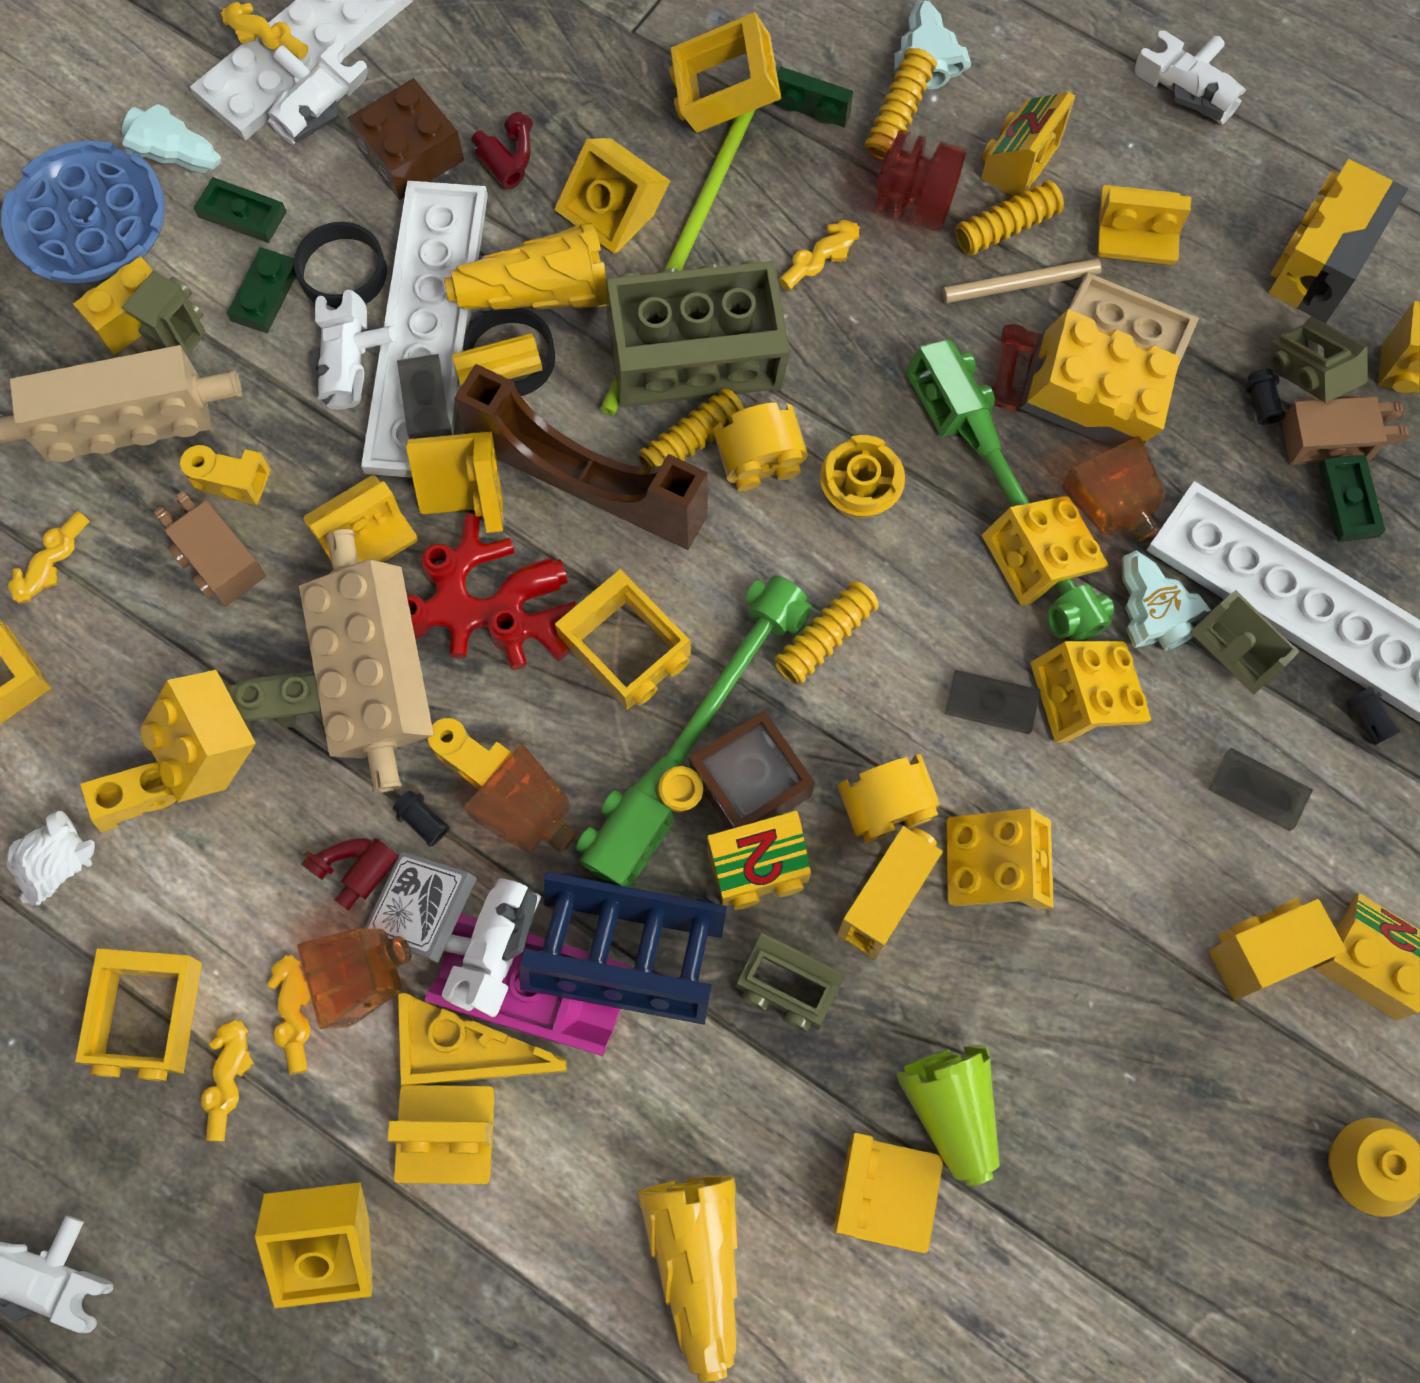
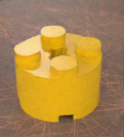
[713,402,808,491]
[837,754,941,844]

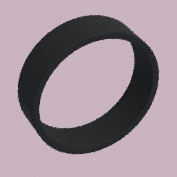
[294,222,387,309]
[463,308,555,396]

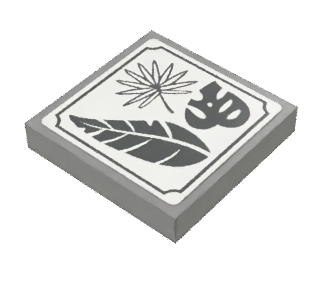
[362,851,477,963]

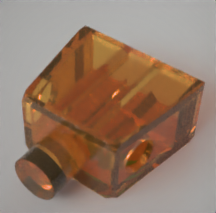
[1062,436,1165,544]
[464,744,578,854]
[297,928,411,1029]

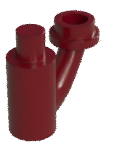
[471,112,533,190]
[301,838,399,911]

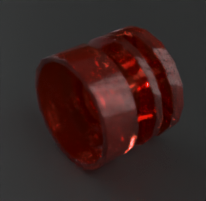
[875,128,967,232]

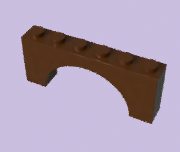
[454,364,708,550]

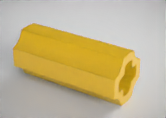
[452,333,542,386]

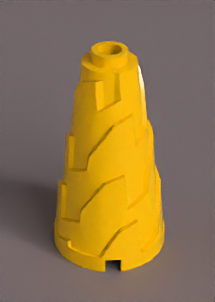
[444,222,607,310]
[637,1175,738,1382]

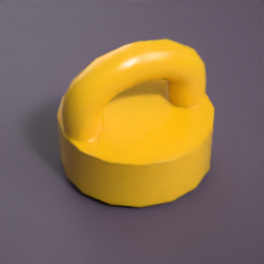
[657,766,704,813]

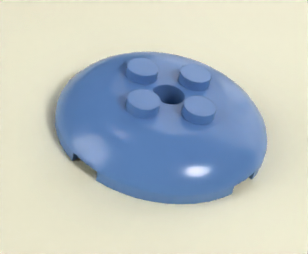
[1,141,165,284]

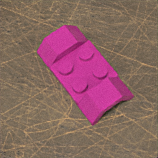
[424,913,632,1057]

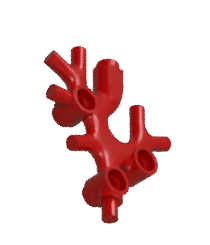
[407,514,576,670]

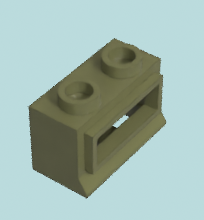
[121,270,205,355]
[1270,316,1368,403]
[1190,590,1300,695]
[229,672,324,736]
[736,932,845,1032]

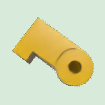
[180,445,271,506]
[427,718,516,797]
[80,763,176,833]

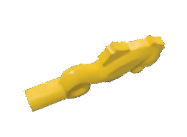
[220,2,309,59]
[778,220,860,291]
[8,511,90,604]
[267,954,316,1075]
[201,1020,255,1142]

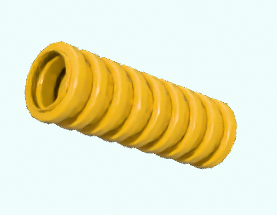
[864,48,937,161]
[956,180,1064,256]
[638,387,744,468]
[774,581,879,685]

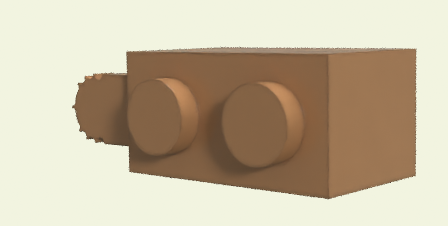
[1281,394,1410,465]
[154,491,267,607]

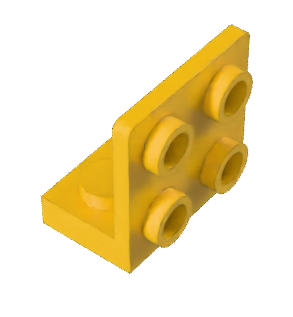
[406,431,504,533]
[982,496,1108,606]
[1030,641,1151,743]
[947,808,1054,910]
[832,1133,944,1253]

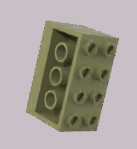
[607,260,790,408]

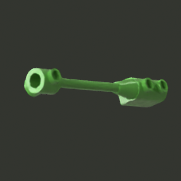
[905,340,1114,641]
[576,575,812,888]

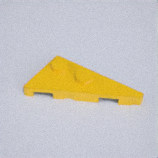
[398,993,568,1086]

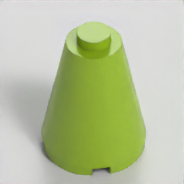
[896,1044,1000,1186]

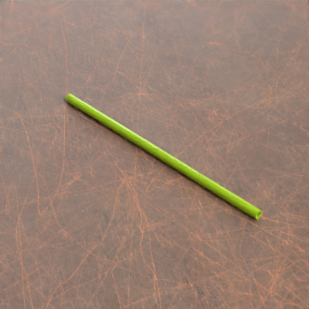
[600,62,776,416]

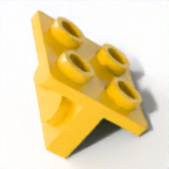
[1097,185,1191,265]
[303,475,418,563]
[388,1085,495,1185]

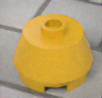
[820,435,905,519]
[1328,1118,1420,1217]

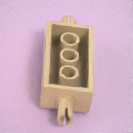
[0,345,242,462]
[299,529,434,793]

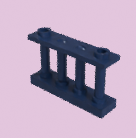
[520,872,727,1025]

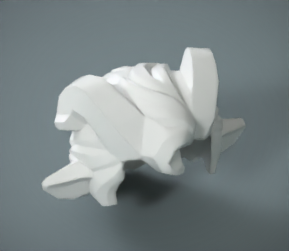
[6,811,95,906]

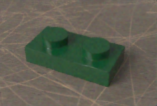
[773,66,853,128]
[194,177,287,243]
[227,247,297,334]
[1319,454,1386,542]

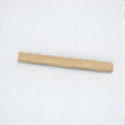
[942,258,1102,303]

